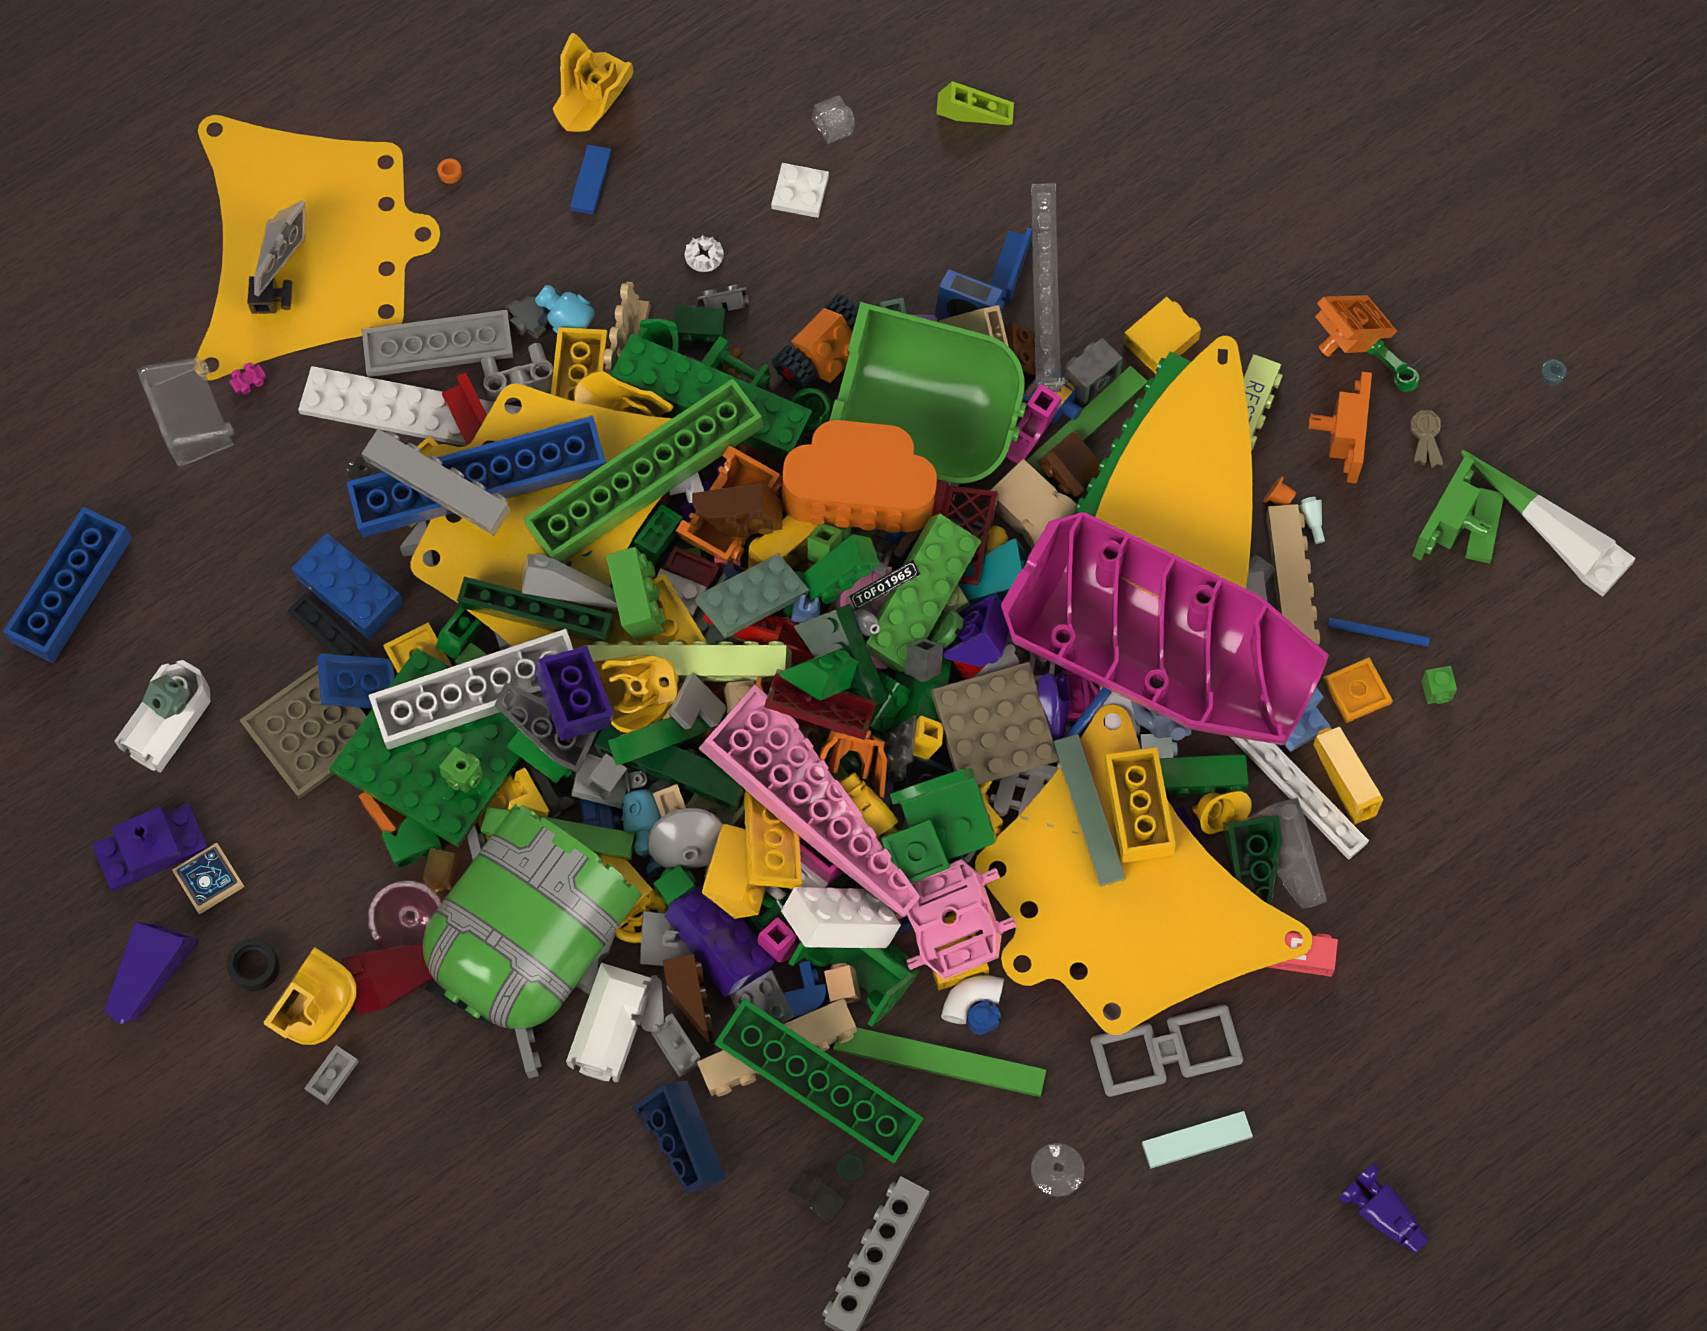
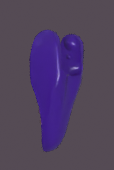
[1038,673,1070,741]

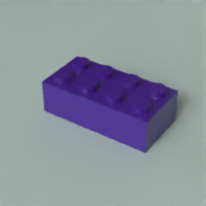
[664,885,775,998]

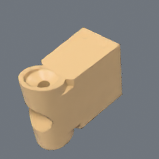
[987,459,1077,550]

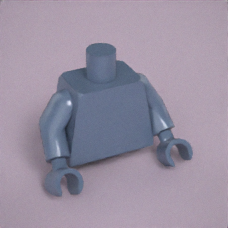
[1131,701,1191,741]

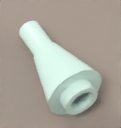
[1299,497,1325,544]

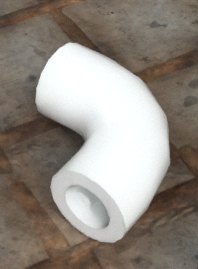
[941,975,1004,1024]

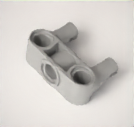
[481,343,553,404]

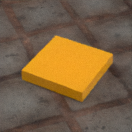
[1323,657,1393,723]

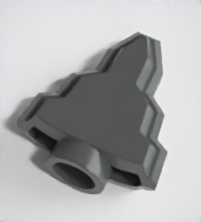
[505,287,562,340]

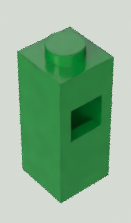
[506,729,572,783]

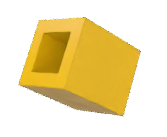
[913,716,943,760]

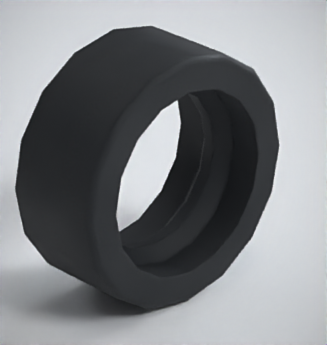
[227,939,279,991]

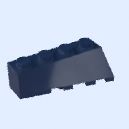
[632,1081,726,1193]

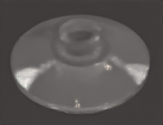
[1031,1143,1085,1197]

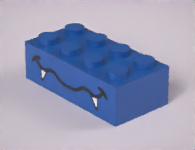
[292,533,404,640]

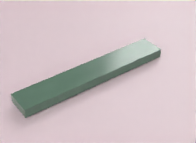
[1053,734,1125,887]

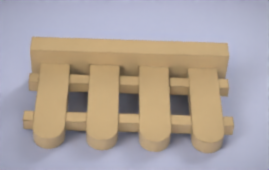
[604,282,651,375]

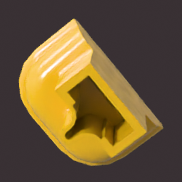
[263,947,356,1045]

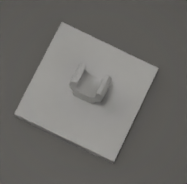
[640,912,692,966]

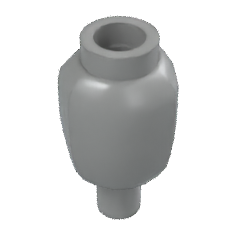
[853,609,880,636]

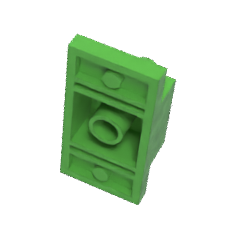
[1412,456,1492,560]

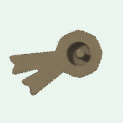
[1410,410,1443,468]

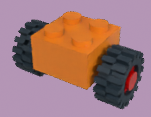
[771,294,859,391]

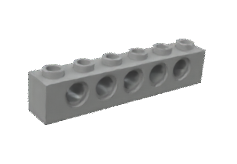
[822,1176,929,1331]

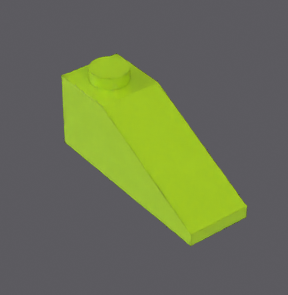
[937,81,1014,125]

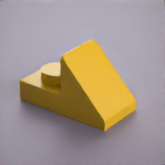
[507,768,549,817]

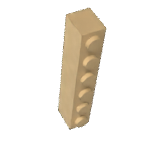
[1266,504,1320,645]
[697,998,857,1097]

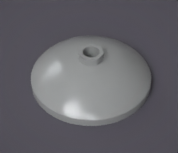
[648,808,723,871]

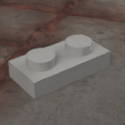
[304,1045,359,1105]

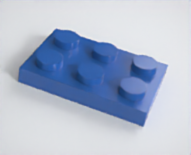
[317,654,394,708]

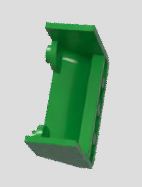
[789,942,920,1027]

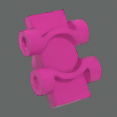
[229,362,267,394]

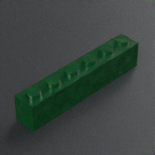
[457,577,615,643]
[594,724,746,812]

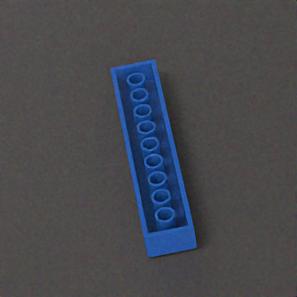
[346,416,606,537]

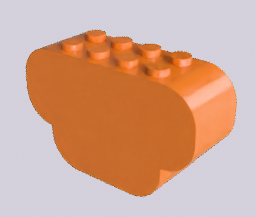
[782,420,937,533]

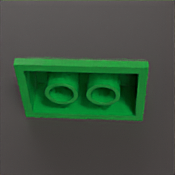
[887,658,951,732]

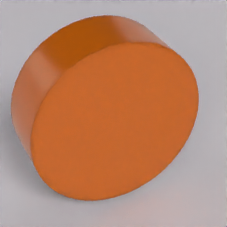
[437,158,462,184]

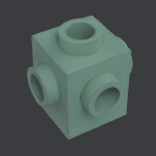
[142,674,189,719]

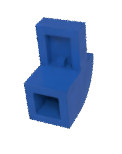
[784,961,826,1021]

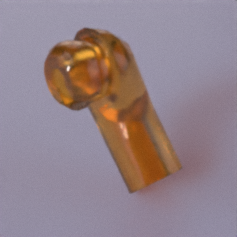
[721,346,743,379]

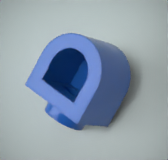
[968,999,1001,1035]

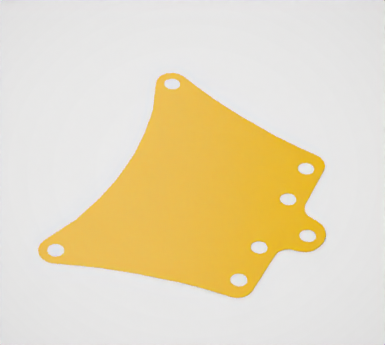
[193,115,440,381]
[410,383,673,649]
[975,704,1313,1035]

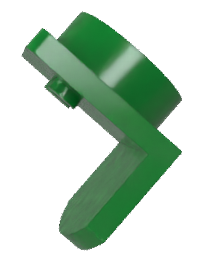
[890,768,996,860]

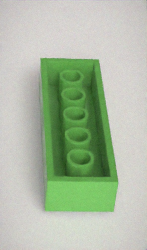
[863,514,981,673]

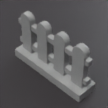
[989,765,1077,833]

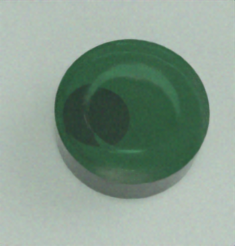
[837,1154,864,1183]

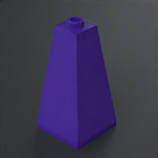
[104,922,199,1024]

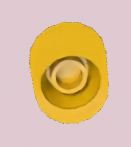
[1193,791,1252,834]

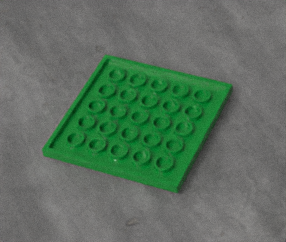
[329,648,522,848]

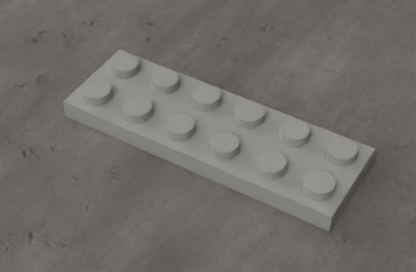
[362,310,513,377]

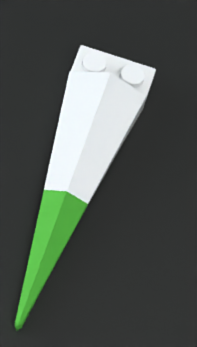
[1461,450,1635,597]

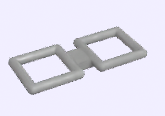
[1091,1004,1243,1097]

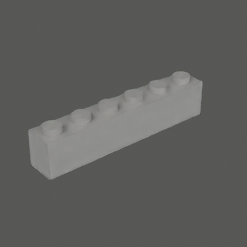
[362,429,510,536]

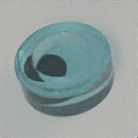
[1541,359,1567,385]

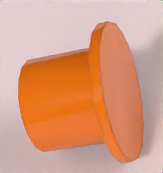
[1263,476,1296,506]

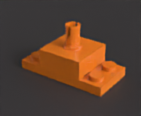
[1315,295,1397,357]
[1308,372,1372,483]

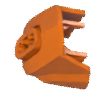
[818,729,887,799]

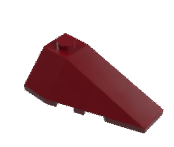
[341,944,434,1015]

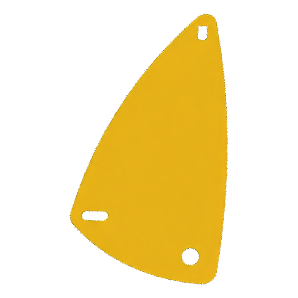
[1095,336,1252,598]

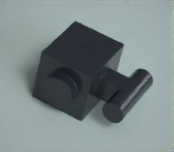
[247,276,293,314]

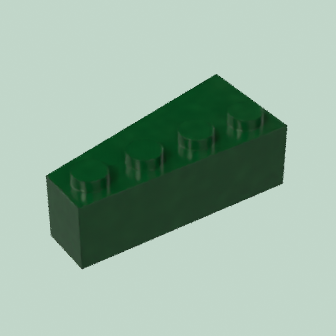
[794,603,888,706]

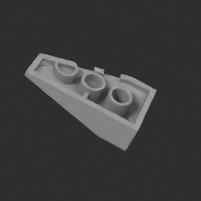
[254,201,305,296]
[522,554,618,610]

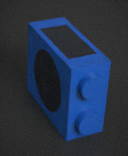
[935,269,1004,320]

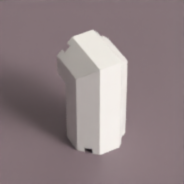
[115,660,211,773]
[566,963,653,1082]

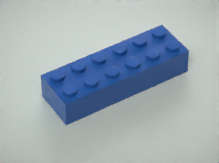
[3,507,132,664]

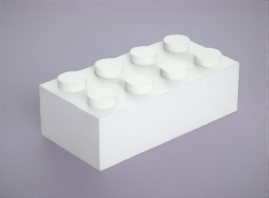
[781,887,901,948]

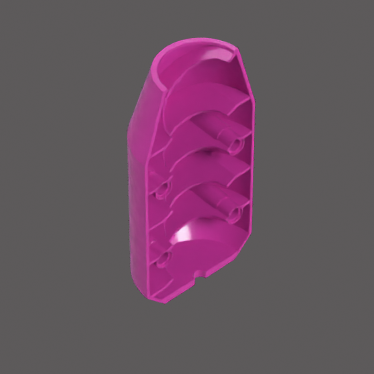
[1001,512,1329,745]

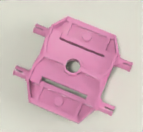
[893,859,1017,979]

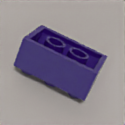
[942,594,1009,667]

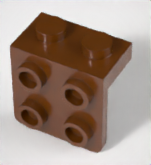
[1004,322,1048,378]
[1037,432,1101,499]

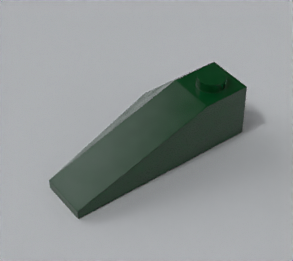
[1222,815,1283,906]

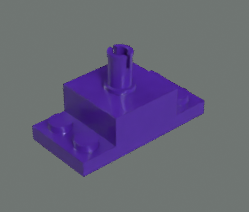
[92,802,208,892]

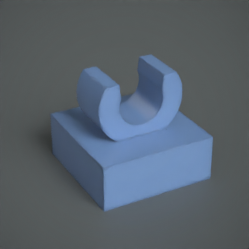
[791,595,821,623]

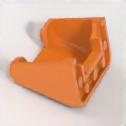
[676,445,782,562]

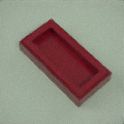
[663,546,720,589]

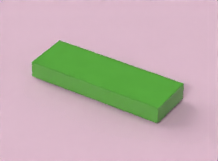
[1465,488,1504,564]

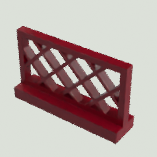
[932,481,999,586]
[764,669,877,740]

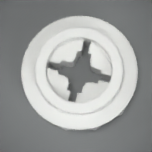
[685,235,723,272]

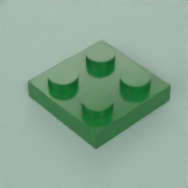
[881,818,950,883]

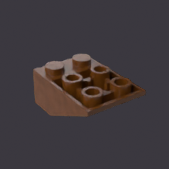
[663,954,714,1044]

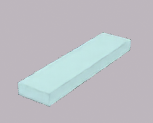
[1142,1111,1253,1169]

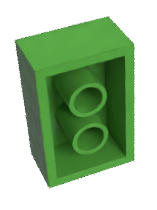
[606,547,666,641]

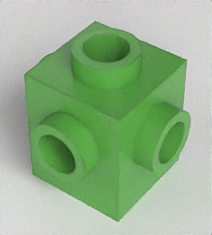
[439,747,482,793]

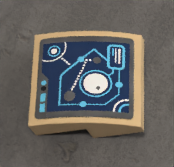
[172,843,244,915]

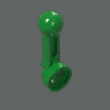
[1367,339,1419,392]

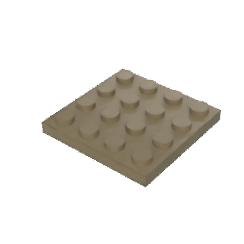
[930,662,1059,785]
[240,665,366,799]

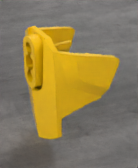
[553,33,634,132]
[573,370,674,417]
[593,655,679,733]

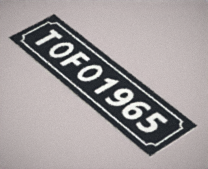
[849,560,920,611]

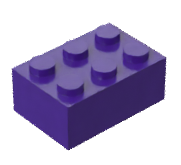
[534,646,614,741]

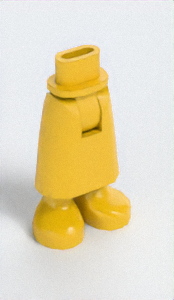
[839,772,898,849]

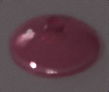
[368,880,443,949]

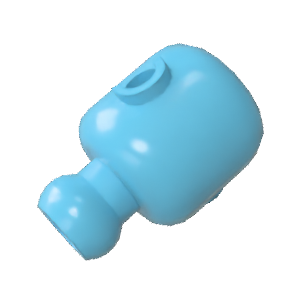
[535,285,595,333]
[621,789,662,855]

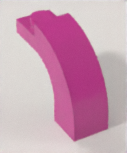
[1005,384,1062,464]
[758,917,801,962]

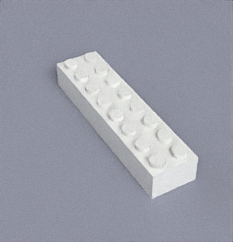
[369,629,573,750]

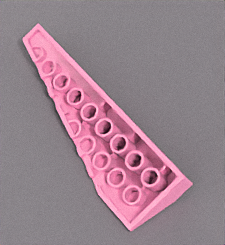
[699,685,920,917]

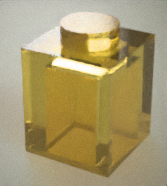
[422,848,459,892]

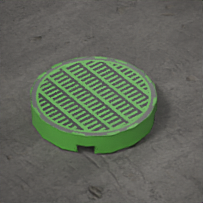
[927,611,963,650]

